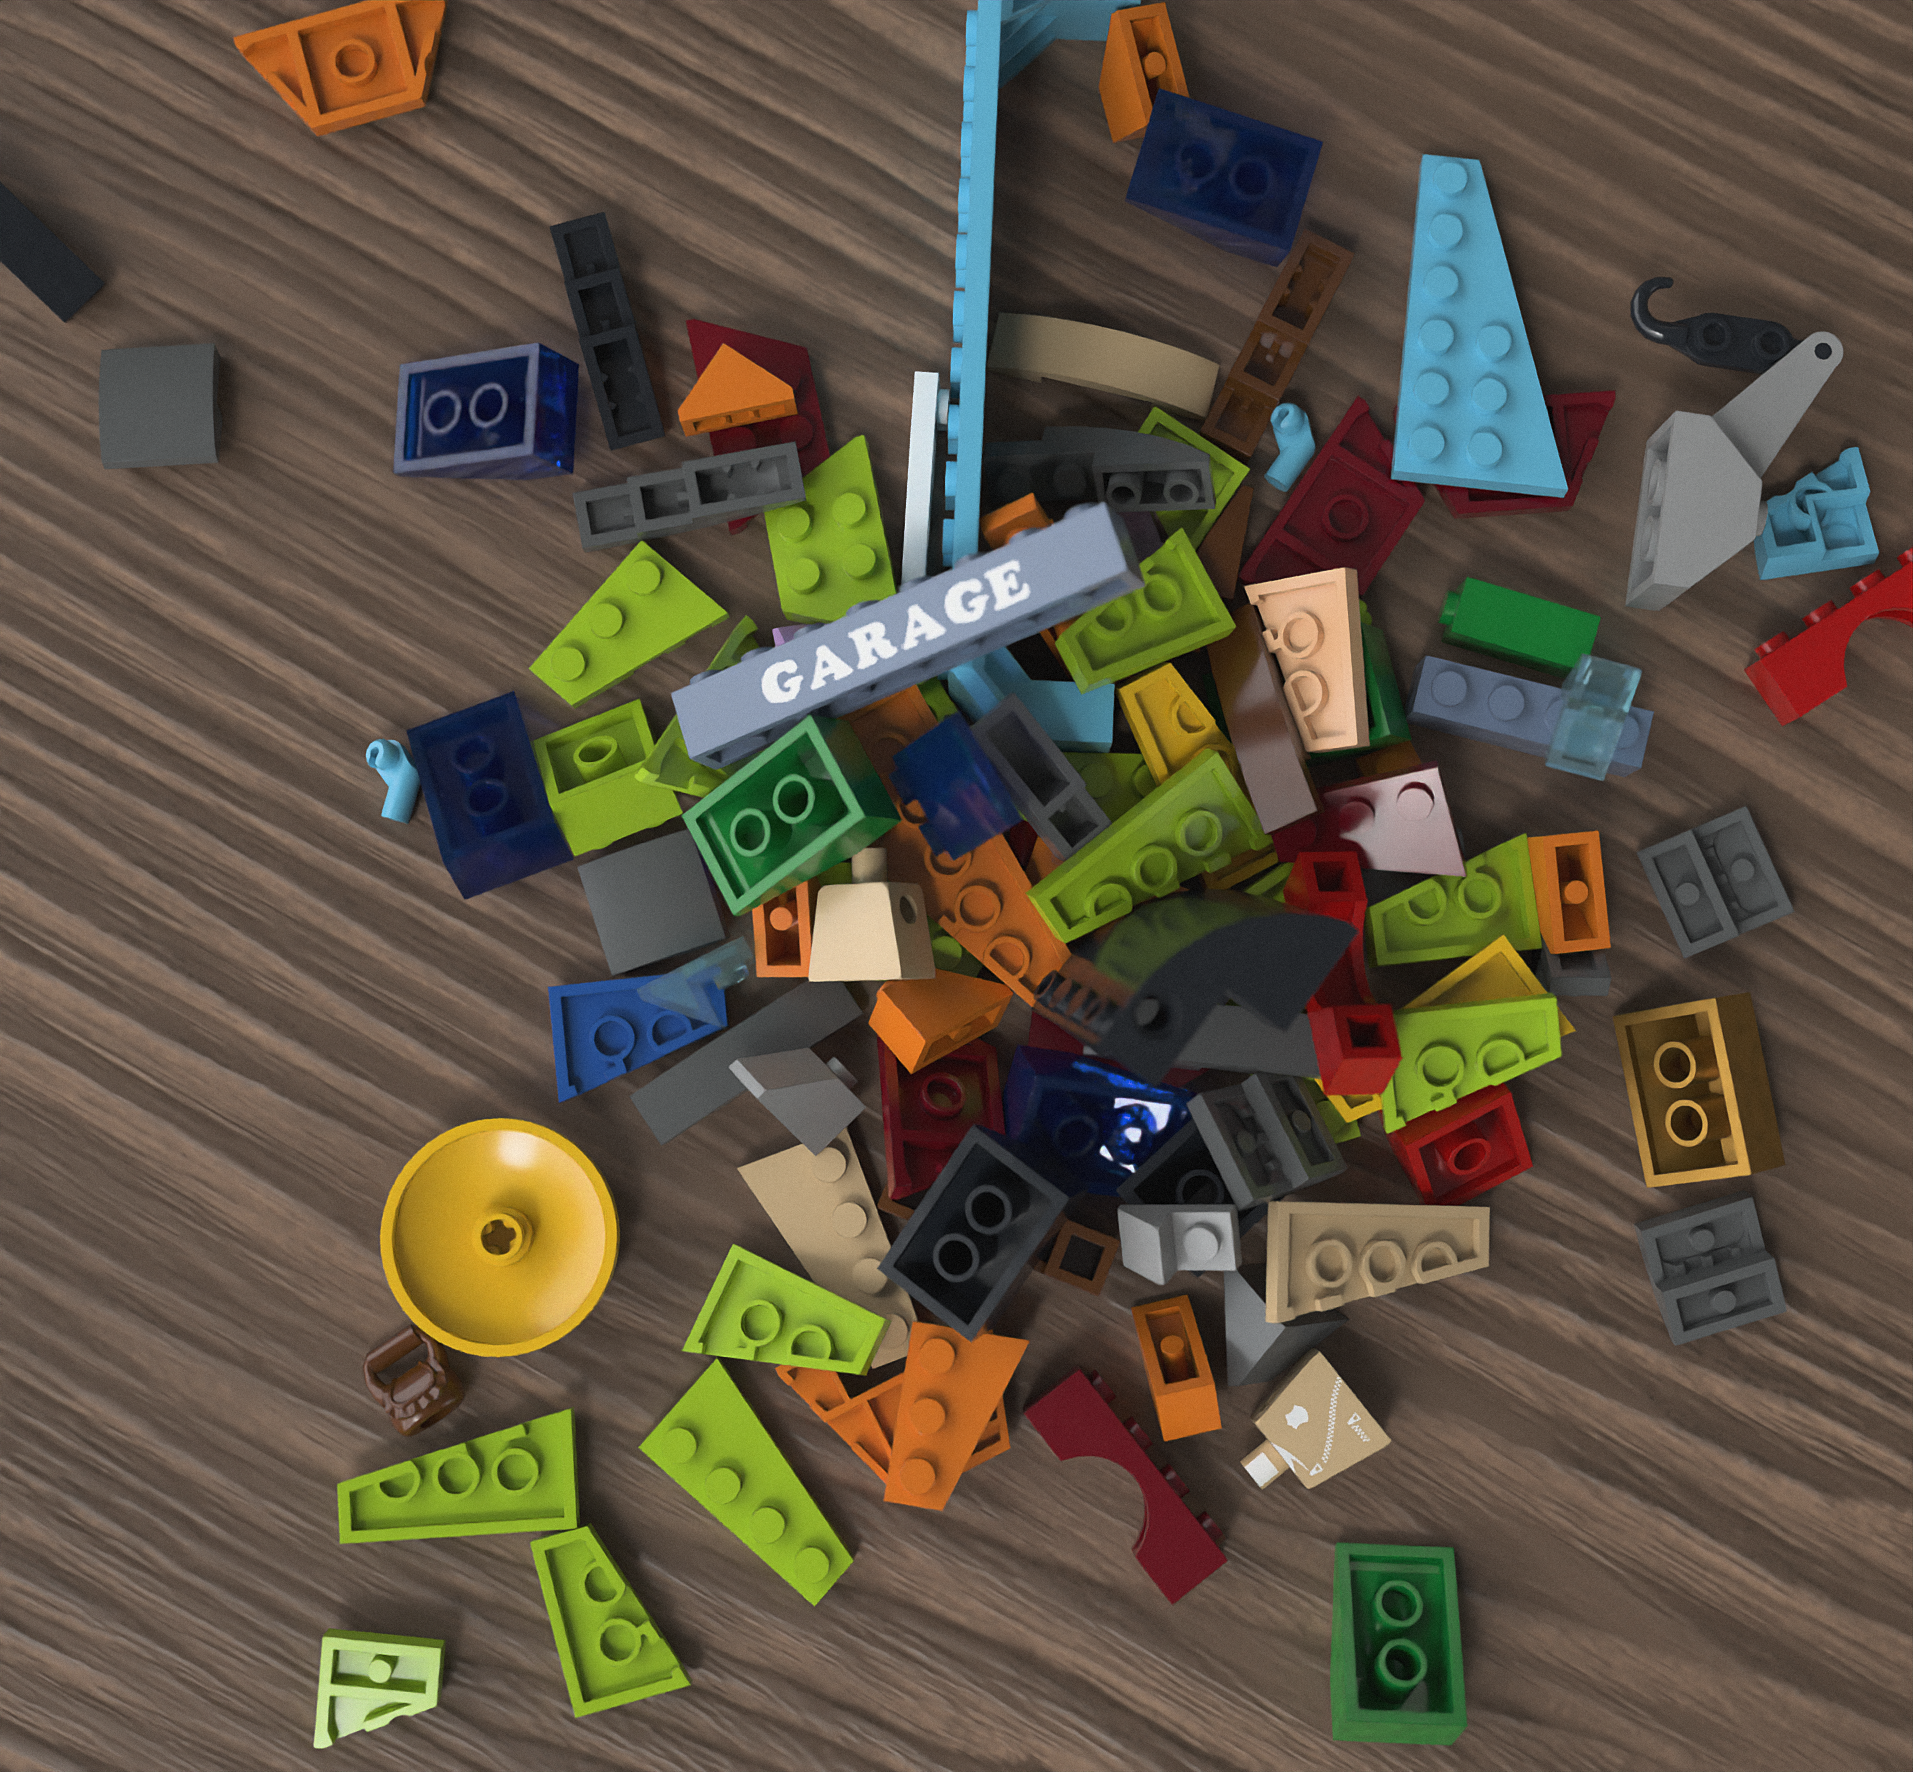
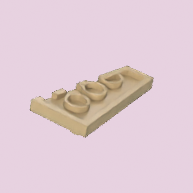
[737,1127,919,1369]

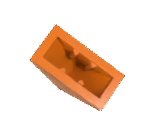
[678,343,798,437]

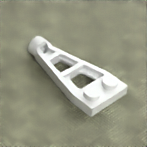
[897,371,951,593]

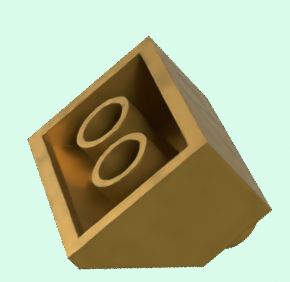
[1612,992,1786,1188]

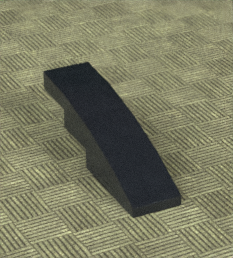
[0,182,106,324]
[549,212,666,451]

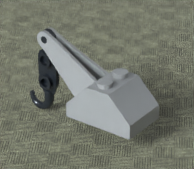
[1625,277,1843,611]

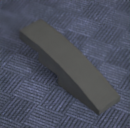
[573,442,806,553]
[629,979,864,1146]
[1083,999,1321,1079]

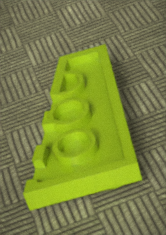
[1026,748,1273,943]

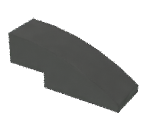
[966,692,1112,862]

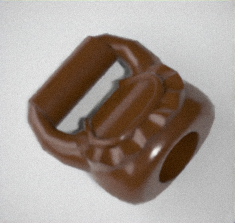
[363,1324,465,1437]

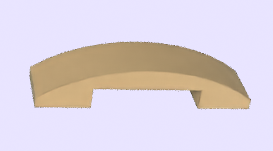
[986,313,1219,421]

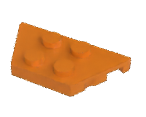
[233,0,448,137]

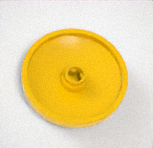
[380,1118,620,1357]

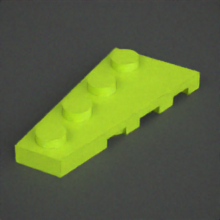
[638,1356,855,1607]
[337,1406,580,1544]

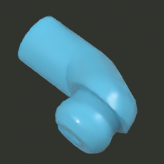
[1264,402,1316,492]
[366,739,422,824]

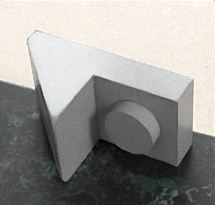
[1117,1205,1242,1284]

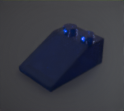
[1124,88,1323,268]
[393,342,579,480]
[406,691,574,900]
[887,711,1023,862]
[1002,1044,1198,1197]

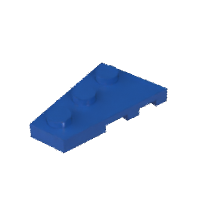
[548,968,730,1103]

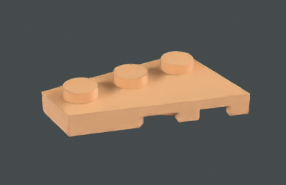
[1244,567,1370,753]

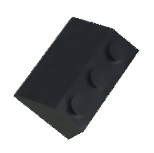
[877,1123,1090,1342]

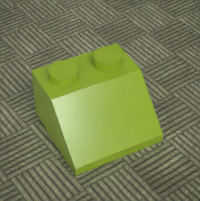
[533,698,683,856]

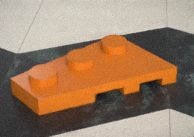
[884,1321,1030,1511]

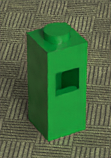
[1437,577,1601,681]

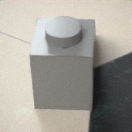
[728,1048,866,1156]

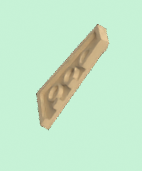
[1266,1201,1490,1324]

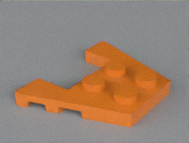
[775,1328,1011,1484]

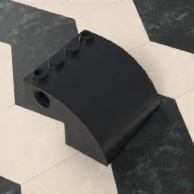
[1031,888,1359,1087]

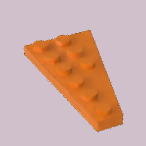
[836,685,1072,1007]

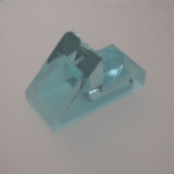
[1544,653,1642,781]
[636,936,756,1029]

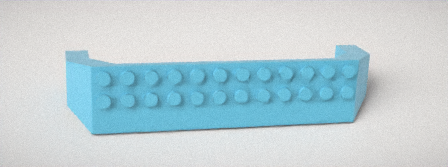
[938,0,1141,753]

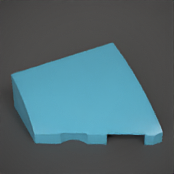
[1754,447,1879,580]

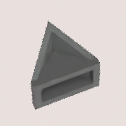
[1224,1263,1349,1386]

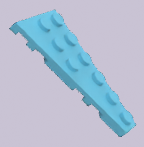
[1391,154,1568,498]

